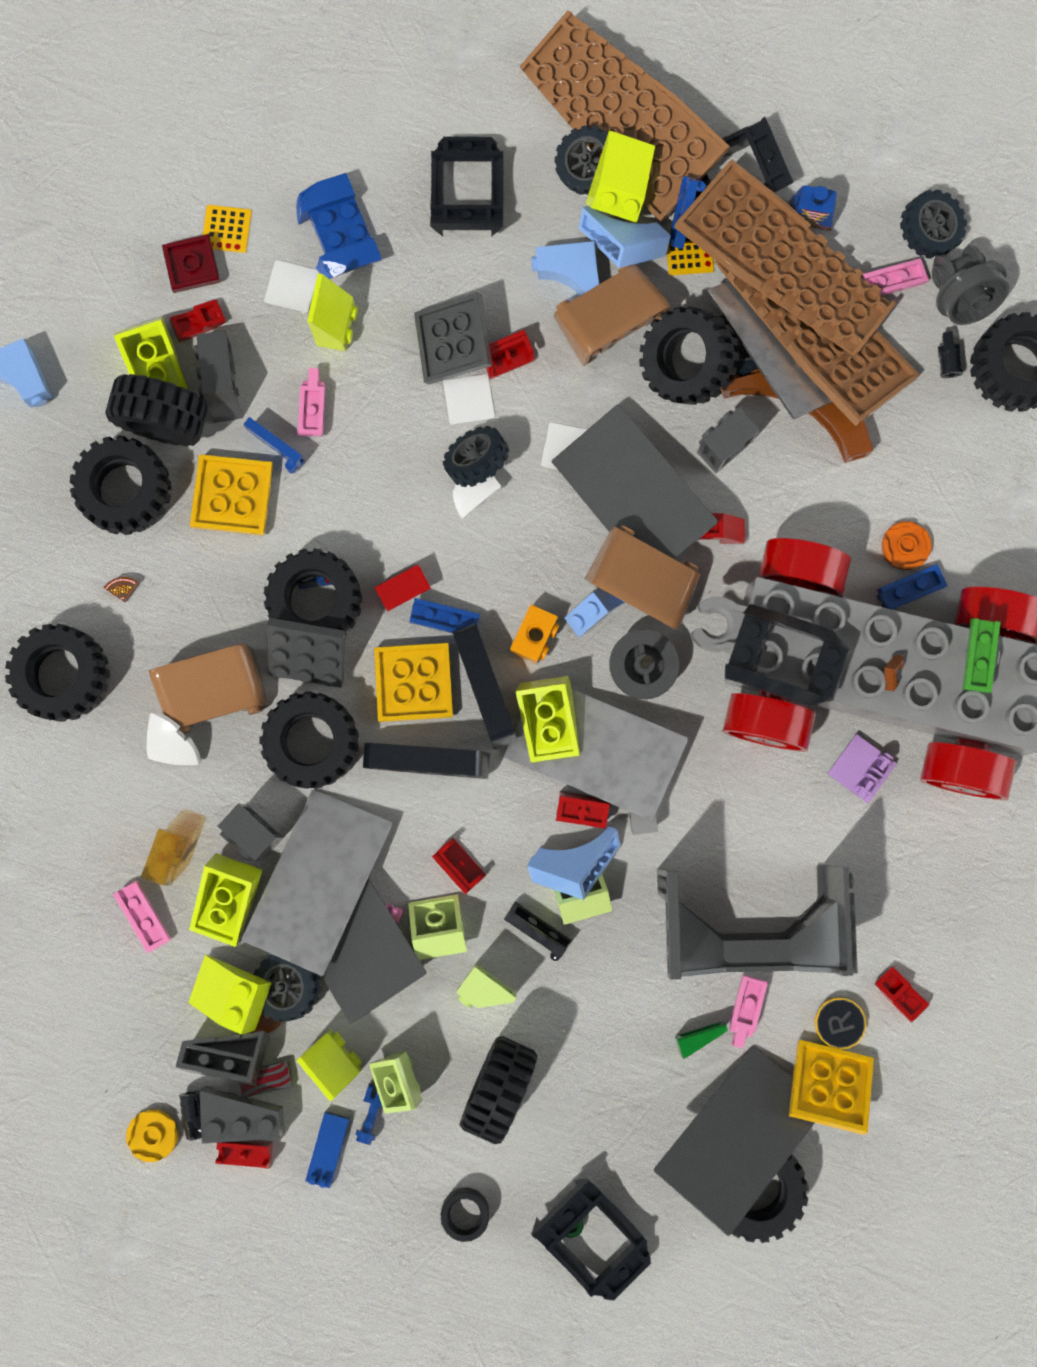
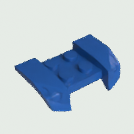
[296,173,382,279]

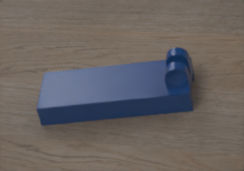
[669,176,706,249]
[243,417,305,474]
[877,564,947,610]
[409,598,480,634]
[305,1111,350,1188]

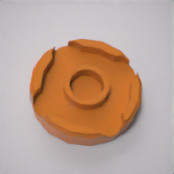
[881,521,932,570]

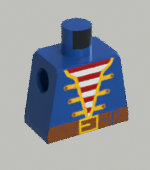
[789,185,837,231]

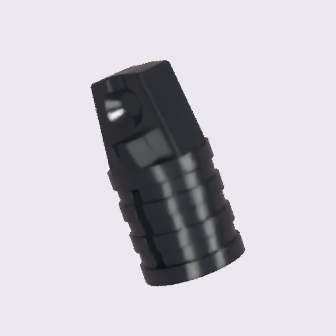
[938,331,963,378]
[179,1090,202,1141]

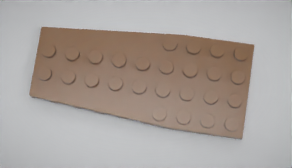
[520,10,730,223]
[674,159,896,356]
[714,260,920,426]

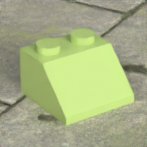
[554,874,612,925]
[408,894,467,960]
[456,963,517,1008]
[369,1051,423,1113]

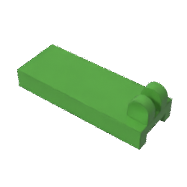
[962,618,1000,693]

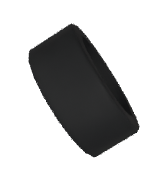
[440,1187,490,1242]

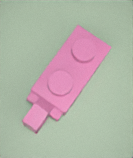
[298,368,326,437]
[729,974,768,1048]

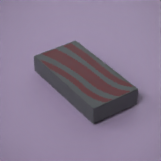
[239,1060,294,1098]

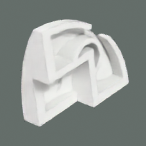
[453,476,502,520]
[147,710,201,765]

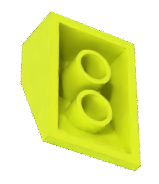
[585,130,655,223]
[307,273,358,351]
[114,316,189,390]
[516,675,580,762]
[189,853,263,947]
[188,955,272,1034]
[296,1029,363,1102]

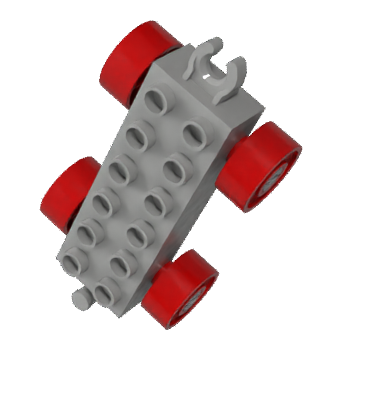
[691,538,1037,801]

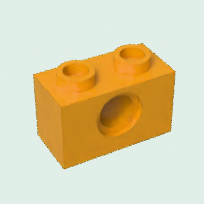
[510,604,560,664]

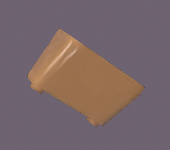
[554,264,671,367]
[584,525,701,630]
[149,644,269,734]

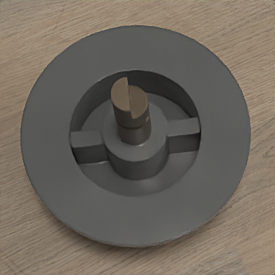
[609,629,680,699]

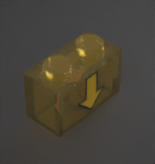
[141,829,189,886]

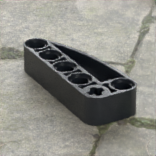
[452,623,517,749]
[362,743,490,779]

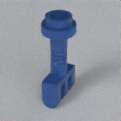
[355,1083,382,1145]

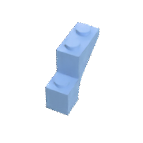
[564,588,625,637]

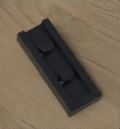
[504,902,571,961]

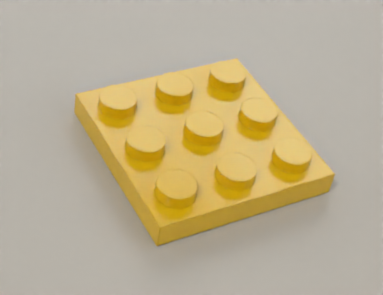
[190,454,274,536]
[374,643,453,723]
[789,1040,874,1135]

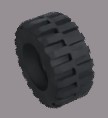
[639,306,739,405]
[970,312,1037,412]
[105,374,208,446]
[69,436,172,535]
[264,548,362,636]
[5,624,110,722]
[259,692,359,789]
[459,1036,538,1145]
[731,1154,809,1243]

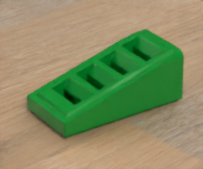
[675,1021,728,1059]

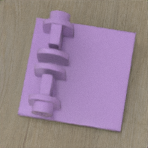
[827,734,897,803]

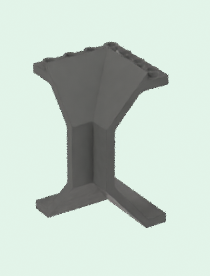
[657,866,858,980]

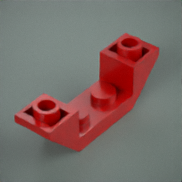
[698,513,745,544]

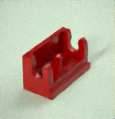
[486,329,535,380]
[374,564,431,612]
[556,791,610,829]
[432,838,486,895]
[215,1140,273,1169]

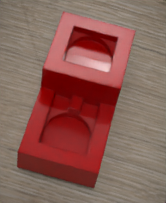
[169,299,226,343]
[874,966,930,1024]

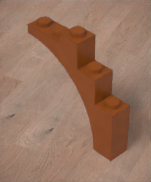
[721,369,874,463]

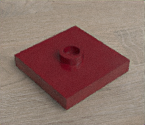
[162,234,221,293]

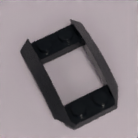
[694,117,794,201]
[430,137,503,237]
[725,604,851,707]
[531,1178,651,1301]

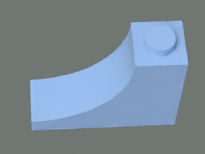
[578,206,671,268]
[531,241,599,295]
[0,338,53,407]
[527,826,621,900]

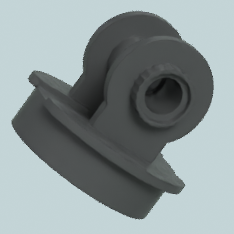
[932,245,1009,325]

